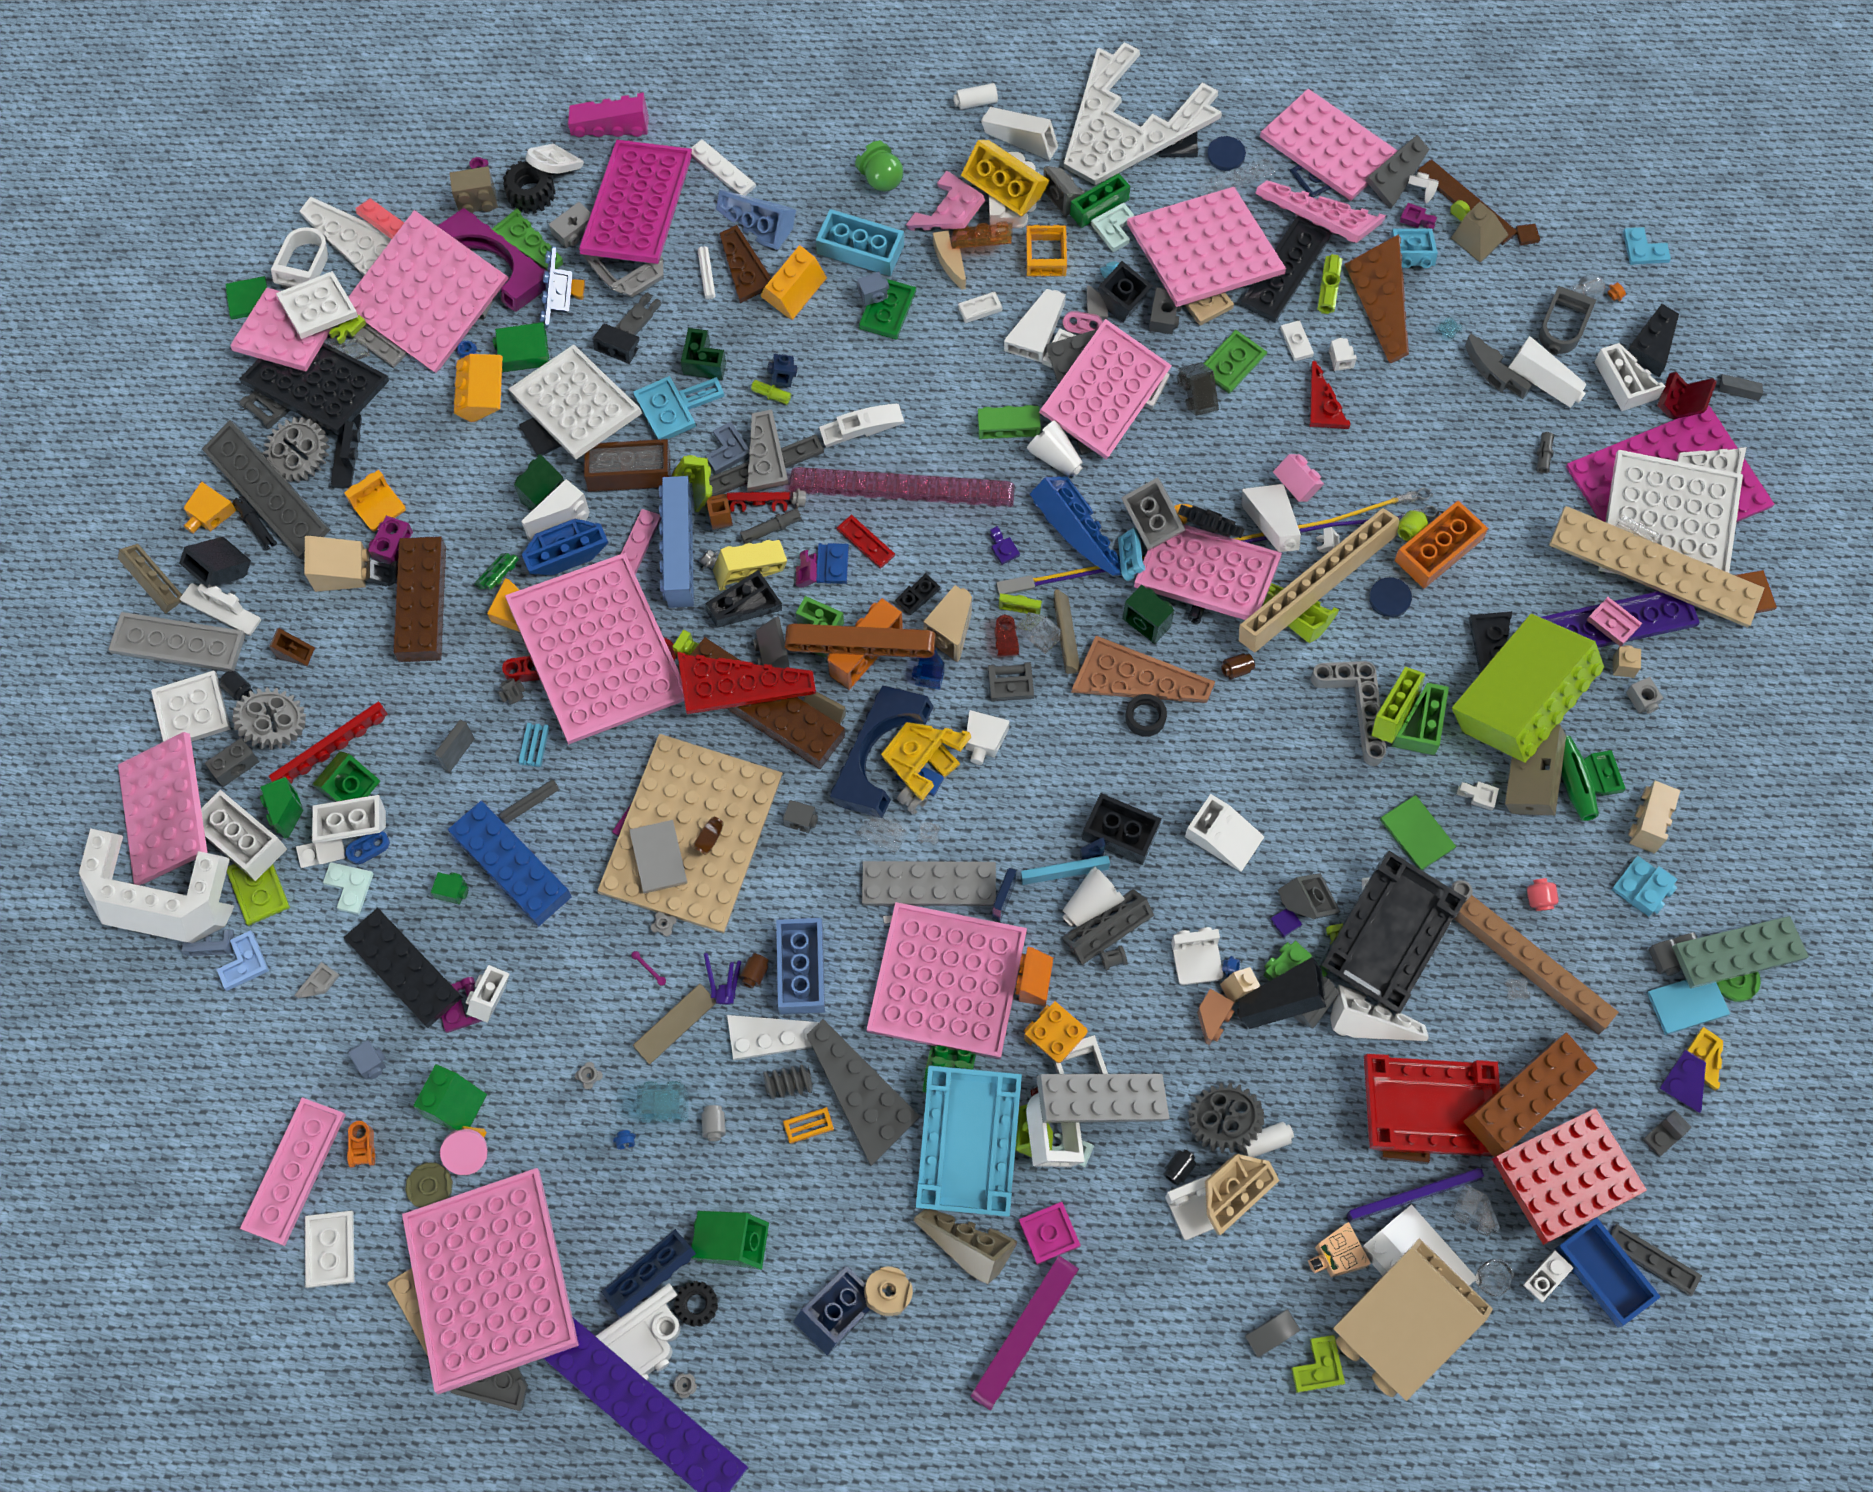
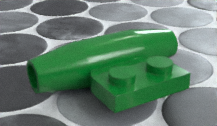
[1561,735,1626,821]

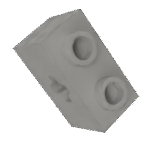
[549,202,591,249]

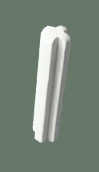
[698,246,715,299]

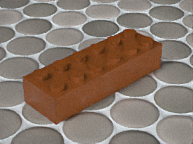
[1463,1032,1598,1157]

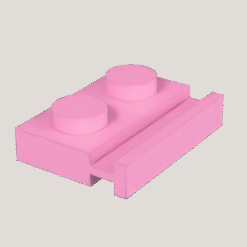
[1587,597,1642,646]

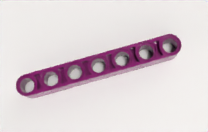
[970,1256,1079,1411]

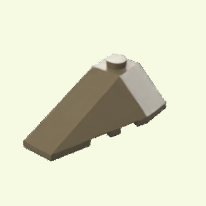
[914,1209,1017,1284]

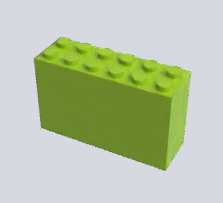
[1452,614,1604,763]

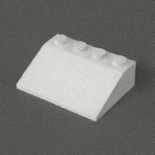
[1362,1204,1477,1285]

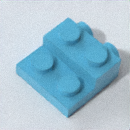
[1392,229,1438,268]
[1611,855,1678,917]

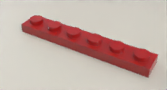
[269,701,388,784]

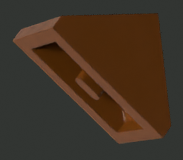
[269,628,315,666]

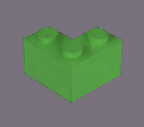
[795,596,844,658]

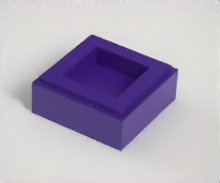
[1270,908,1302,938]

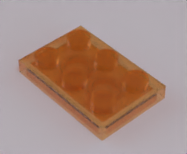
[951,221,1013,249]

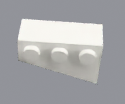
[1595,343,1665,411]

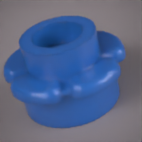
[457,340,477,358]
[1222,956,1240,977]
[613,1130,636,1150]

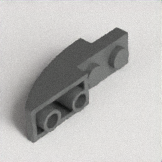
[1465,333,1532,399]

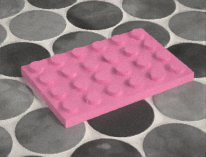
[1260,89,1398,201]
[1039,319,1172,460]
[1134,524,1282,620]
[118,732,207,885]

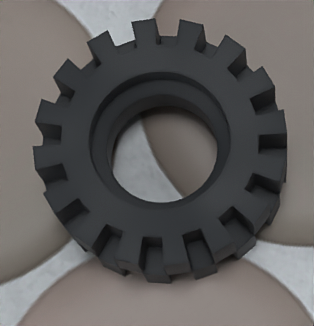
[674,1281,718,1327]

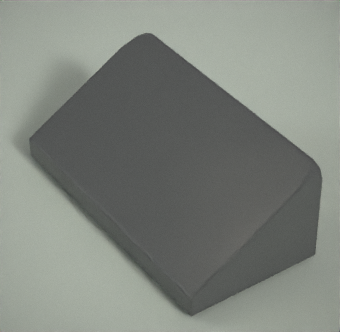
[1718,374,1763,401]

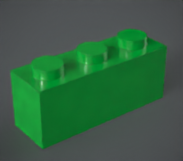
[1070,173,1131,228]

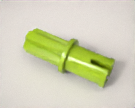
[751,380,792,405]

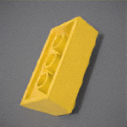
[961,140,1050,216]

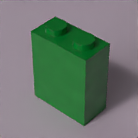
[493,322,549,373]

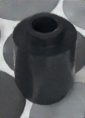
[220,671,253,701]
[1163,1149,1197,1186]

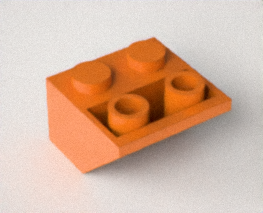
[1015,946,1053,1006]

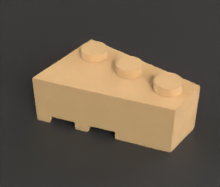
[1628,780,1680,854]

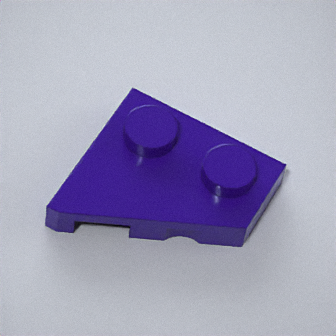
[1660,1049,1706,1113]

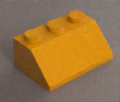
[760,245,827,320]
[454,354,503,422]

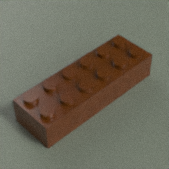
[394,536,446,662]

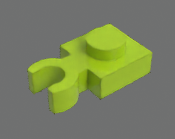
[329,314,366,344]

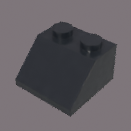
[1098,261,1153,323]

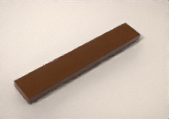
[1417,159,1517,245]

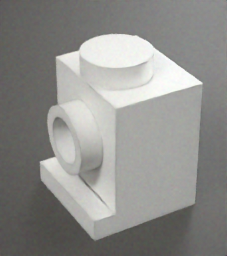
[1329,338,1357,371]

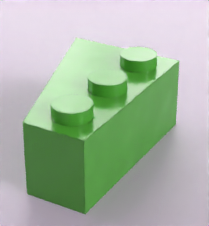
[1391,683,1449,755]

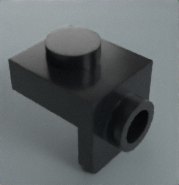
[366,559,398,587]

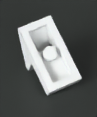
[296,839,346,868]

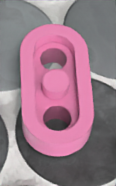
[1063,311,1103,334]

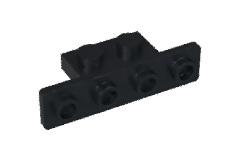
[330,414,362,488]

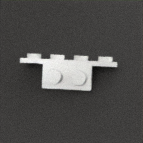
[180,583,261,636]

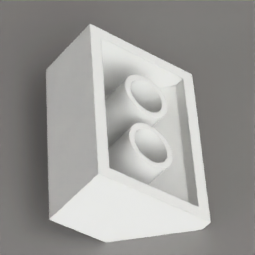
[312,795,386,843]

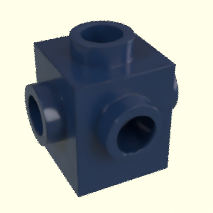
[767,354,797,388]

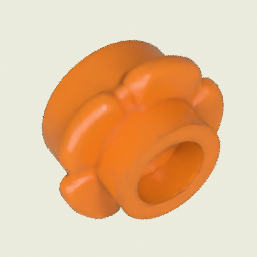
[1607,282,1626,301]

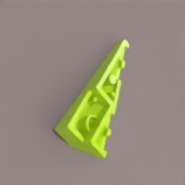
[1263,583,1339,644]

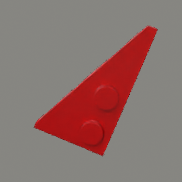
[1310,361,1350,429]

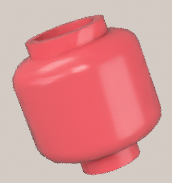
[1527,878,1559,911]

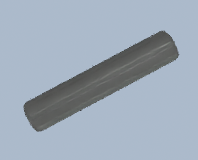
[499,780,559,824]

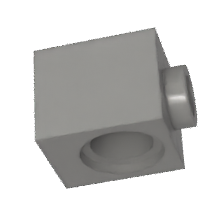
[1626,677,1663,714]

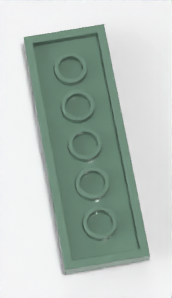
[1672,916,1809,989]

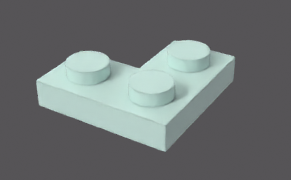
[1091,203,1134,252]
[323,862,373,915]

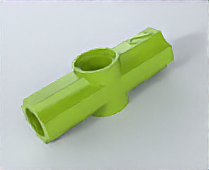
[1317,254,1342,314]

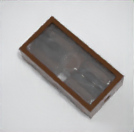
[584,439,671,492]

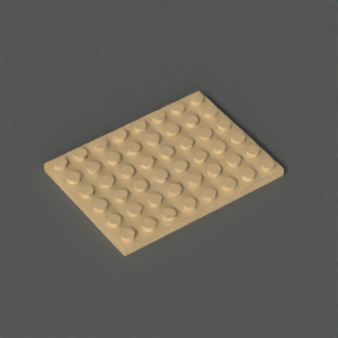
[597,734,783,933]

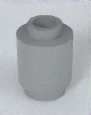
[701,1105,726,1142]

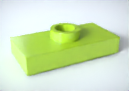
[998,593,1042,616]

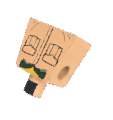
[1308,1222,1371,1277]

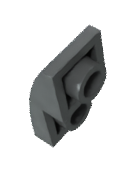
[1245,1309,1301,1357]

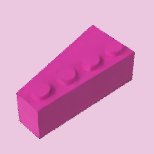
[568,92,649,137]

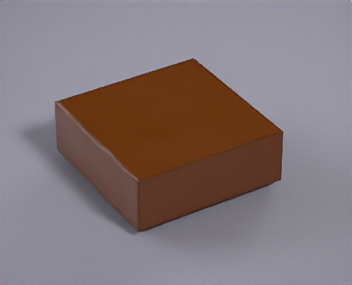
[1515,223,1540,246]

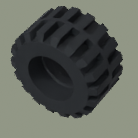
[503,161,556,214]

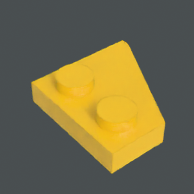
[1687,1027,1723,1091]

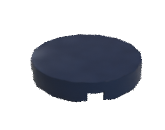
[1207,136,1246,171]
[1369,577,1412,618]

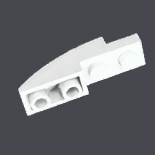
[819,404,905,448]

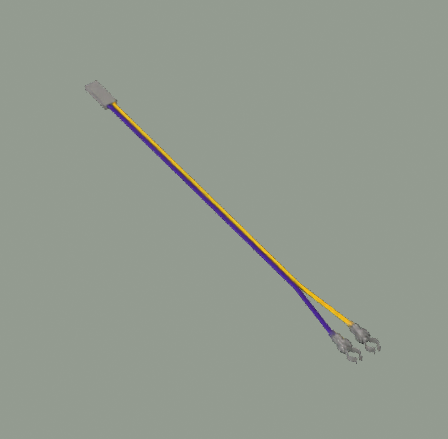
[996,488,1440,596]

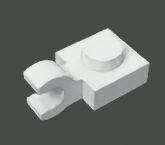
[1456,782,1499,811]

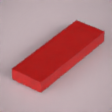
[837,514,895,569]

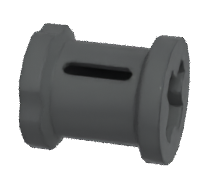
[1100,945,1128,971]

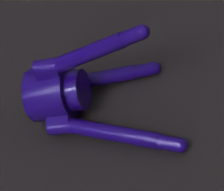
[704,953,741,1005]

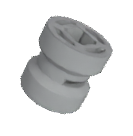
[897,786,928,815]

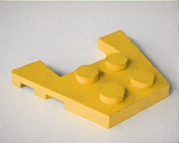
[881,722,971,801]

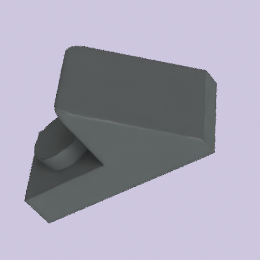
[1642,1110,1692,1157]

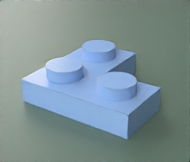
[217,930,269,991]

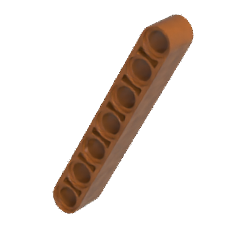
[785,624,935,658]

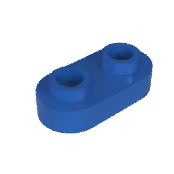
[346,831,390,865]

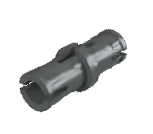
[1536,432,1554,474]

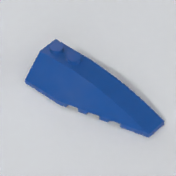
[1030,477,1122,576]

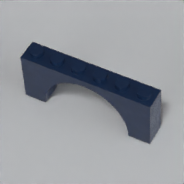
[830,685,934,819]

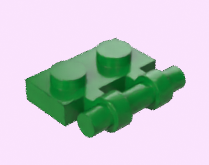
[474,553,519,590]

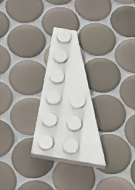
[300,197,392,276]

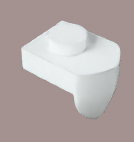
[1408,172,1439,203]

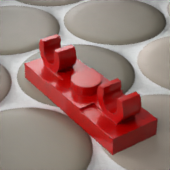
[727,491,791,512]

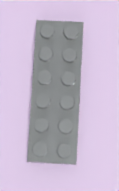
[108,612,246,672]
[862,861,996,906]
[1037,1074,1169,1123]

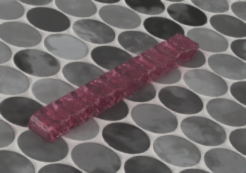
[789,467,1015,507]

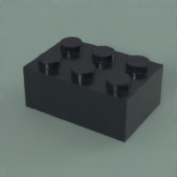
[1082,793,1162,865]

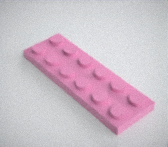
[240,1098,346,1246]

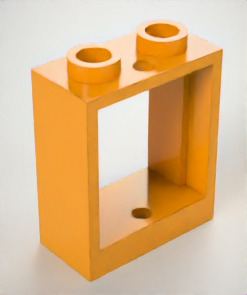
[1026,225,1067,276]

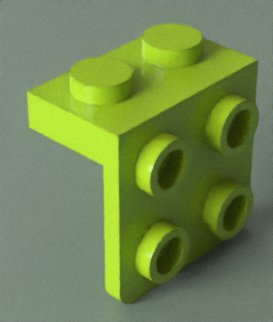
[671,455,712,512]

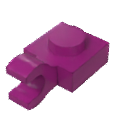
[1400,203,1437,230]
[796,549,817,588]

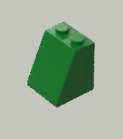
[413,1064,487,1131]
[691,1211,769,1270]

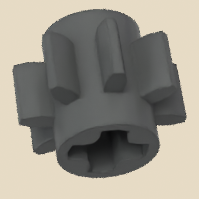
[498,678,525,704]

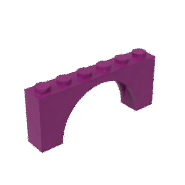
[438,208,546,312]

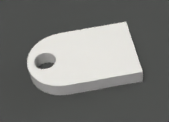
[525,144,584,173]

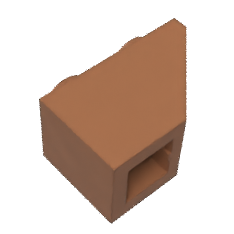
[1197,988,1235,1045]

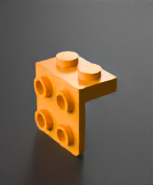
[344,469,406,531]
[1024,1001,1088,1063]

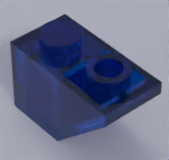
[912,650,945,690]

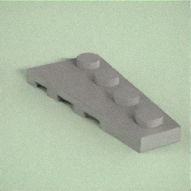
[747,410,788,492]

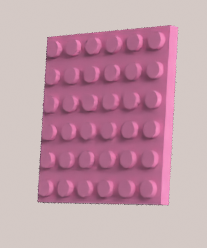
[1127,187,1286,307]
[348,210,509,373]
[866,902,1027,1060]

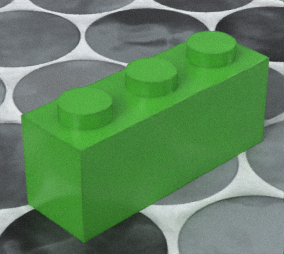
[978,405,1041,439]

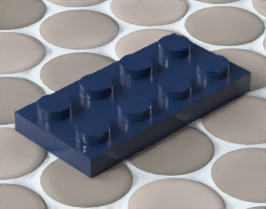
[601,1229,696,1318]

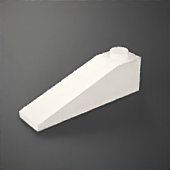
[1330,985,1429,1041]

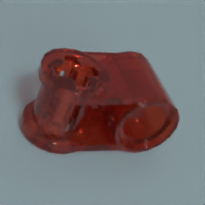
[995,614,1019,657]

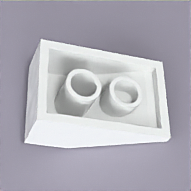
[521,479,590,541]

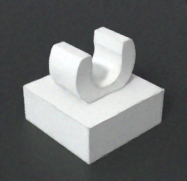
[1316,527,1340,553]

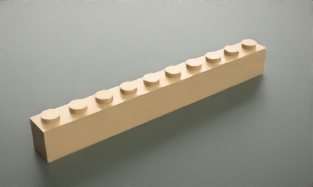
[1239,508,1399,653]

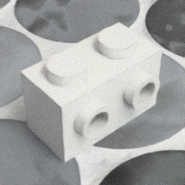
[465,965,509,1023]

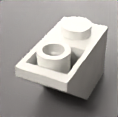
[1523,1251,1573,1303]

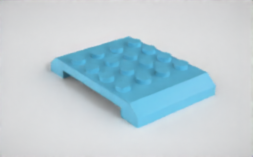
[916,1065,1022,1217]

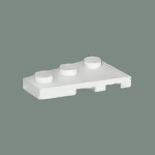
[1676,447,1747,474]

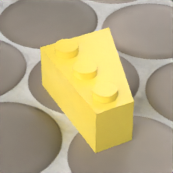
[713,540,787,591]

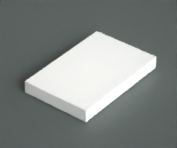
[305,1211,354,1288]

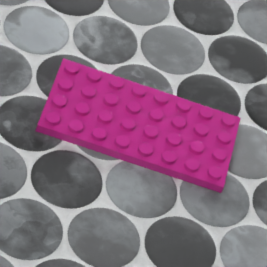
[579,139,692,264]

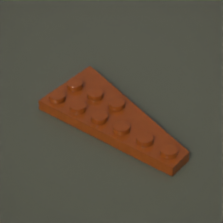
[1345,234,1409,363]

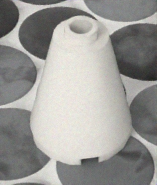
[1027,420,1083,477]
[1062,866,1125,927]

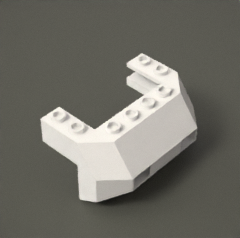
[79,829,234,943]

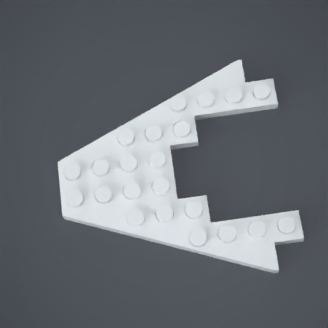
[1064,42,1222,185]

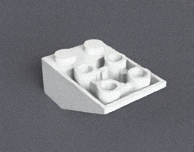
[1185,794,1264,872]

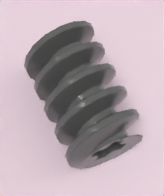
[763,1065,813,1100]

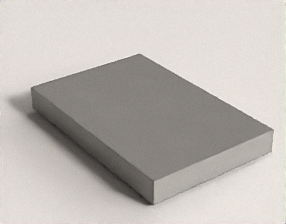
[629,820,687,894]

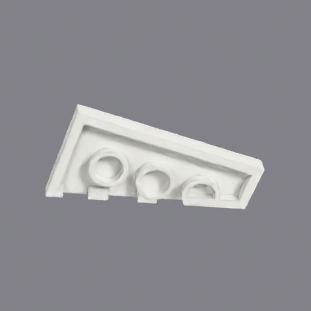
[727,1015,819,1061]

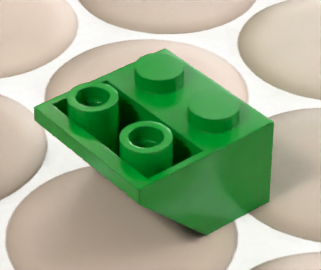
[260,777,304,839]
[922,1045,976,1093]

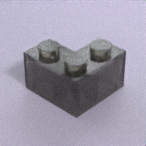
[1177,362,1219,416]

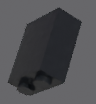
[179,536,251,588]

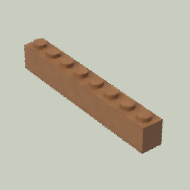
[1453,895,1619,1035]

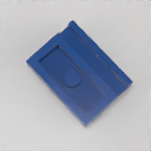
[816,543,849,584]

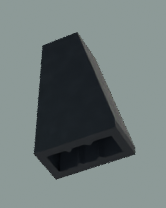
[1237,958,1327,1029]

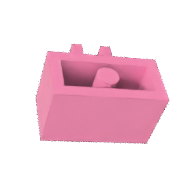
[1273,454,1324,502]

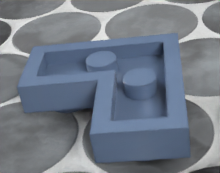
[705,421,750,474]

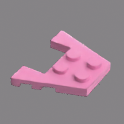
[906,171,985,231]

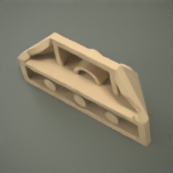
[1205,1154,1279,1235]

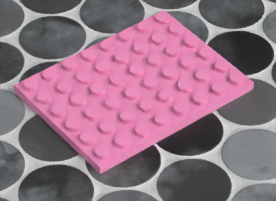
[505,553,684,745]
[402,1168,579,1395]

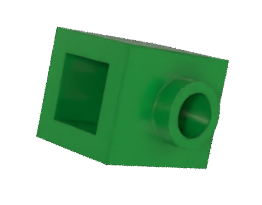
[431,872,469,905]

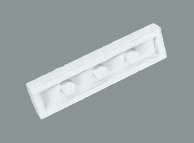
[690,139,756,196]

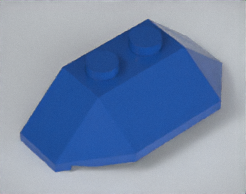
[522,519,609,575]

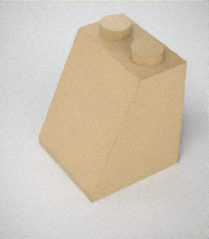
[304,536,369,592]
[923,585,972,662]

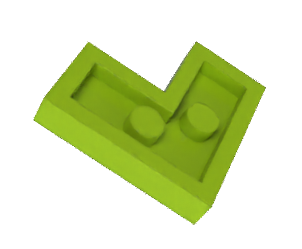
[1291,1335,1345,1393]

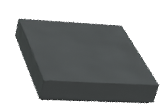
[435,719,475,773]

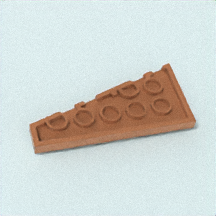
[1071,636,1215,703]

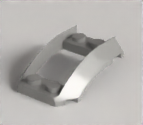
[579,247,664,297]

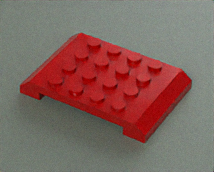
[1364,1054,1500,1156]

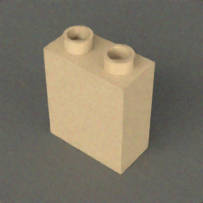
[1333,1238,1493,1401]

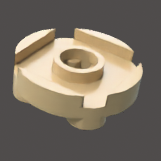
[864,1266,913,1316]

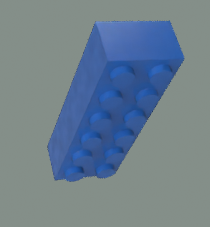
[448,800,572,927]

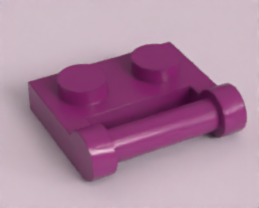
[441,977,482,1033]

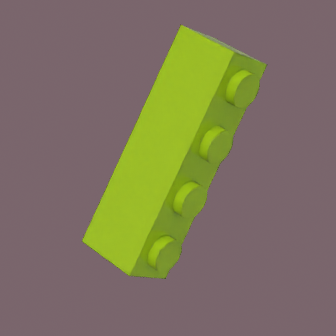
[1371,666,1425,743]

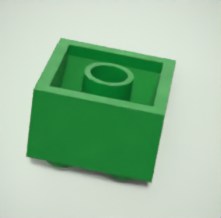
[312,751,380,802]

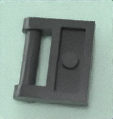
[239,391,290,429]
[988,662,1034,702]

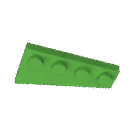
[492,208,563,271]

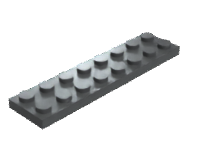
[202,420,331,560]

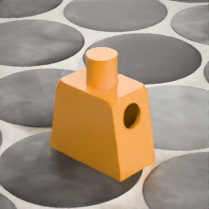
[184,482,237,534]

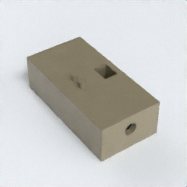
[1505,724,1566,816]

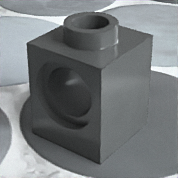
[783,800,818,833]

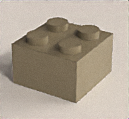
[449,166,498,213]

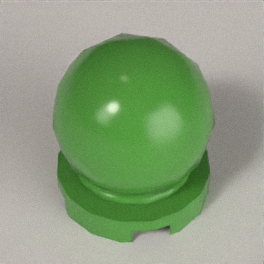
[855,140,903,191]

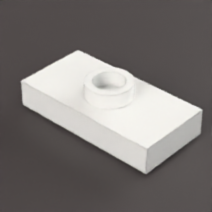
[958,292,1002,323]
[1280,320,1314,361]

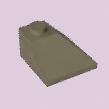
[1451,202,1508,263]

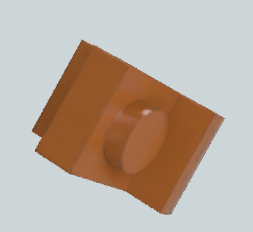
[707,494,733,530]

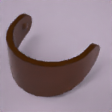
[693,816,724,855]

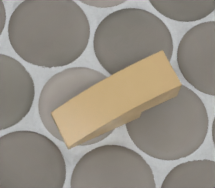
[933,231,966,290]

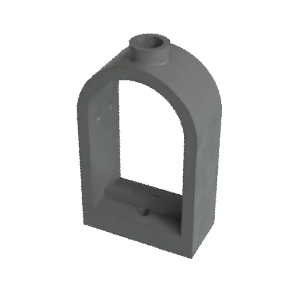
[1539,285,1597,355]

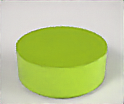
[1450,200,1470,221]

